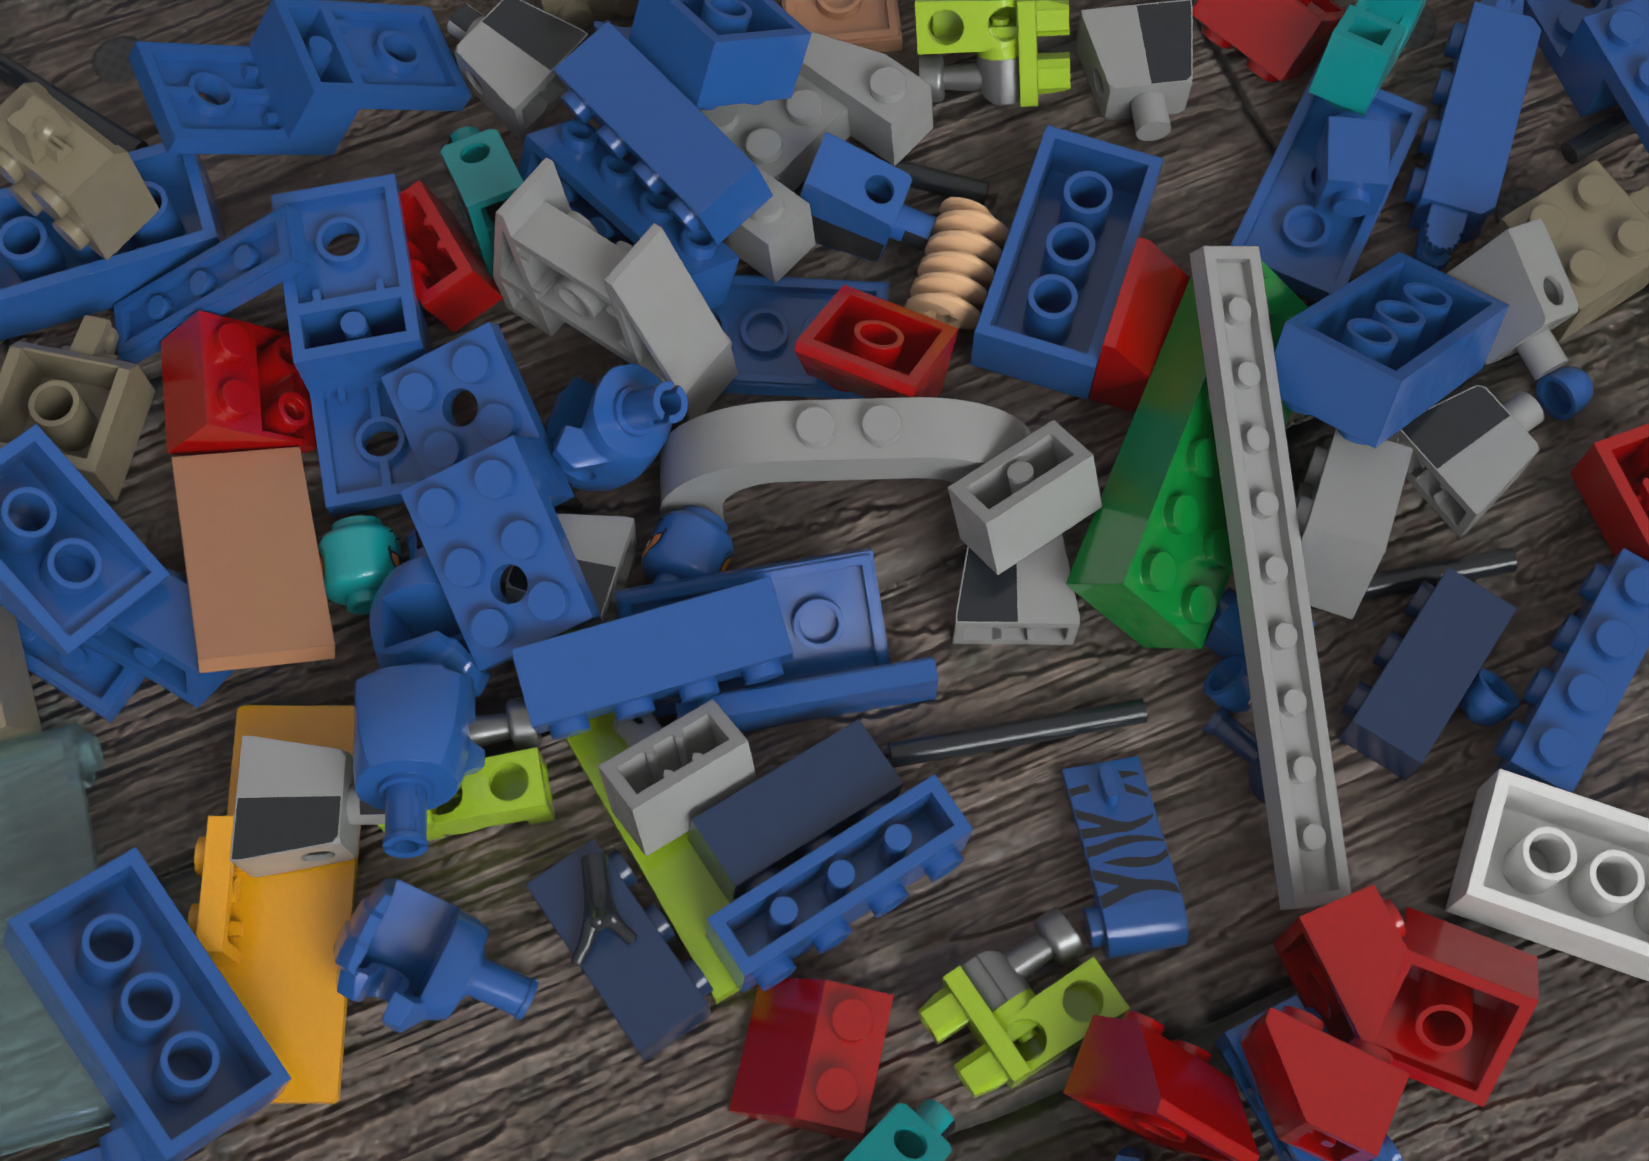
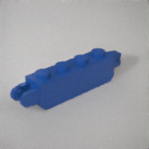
[1403,0,1541,271]

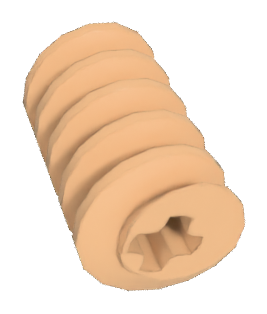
[904,196,1009,330]

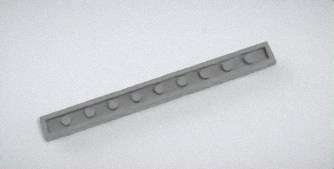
[1190,246,1351,910]

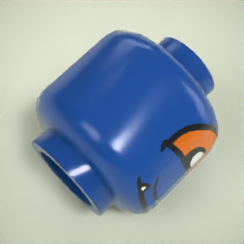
[641,506,735,584]

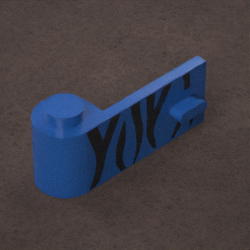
[1062,756,1189,959]

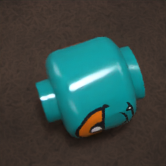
[318,515,403,615]

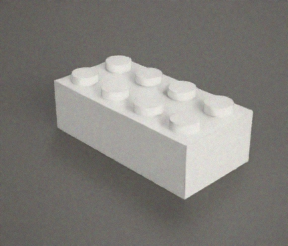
[1445,769,1649,981]

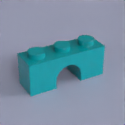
[1308,0,1427,116]

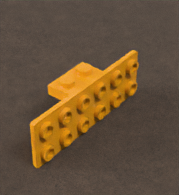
[188,705,361,1104]

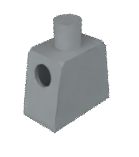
[1447,218,1579,380]

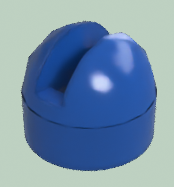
[1536,365,1593,420]
[1203,655,1251,713]
[1460,669,1520,726]

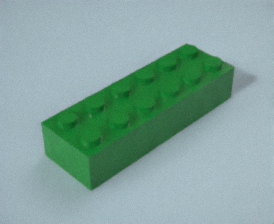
[1066,260,1309,649]

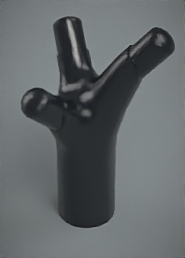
[571,853,637,966]

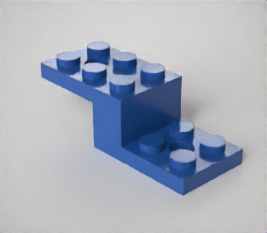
[128,0,471,155]
[1523,0,1649,154]
[271,174,432,517]
[381,322,601,672]

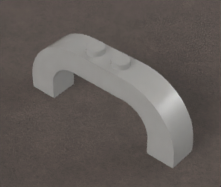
[660,397,1032,521]

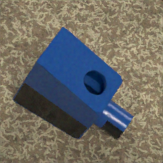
[800,132,936,262]

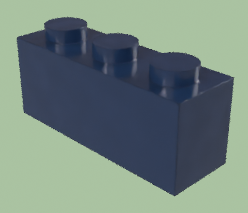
[1338,567,1517,781]
[688,719,904,903]
[526,838,714,1062]

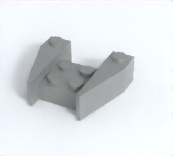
[699,31,933,284]
[493,157,738,423]

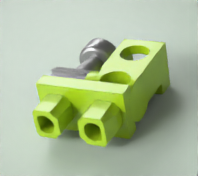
[915,0,1071,107]
[378,696,556,841]
[918,907,1130,1099]

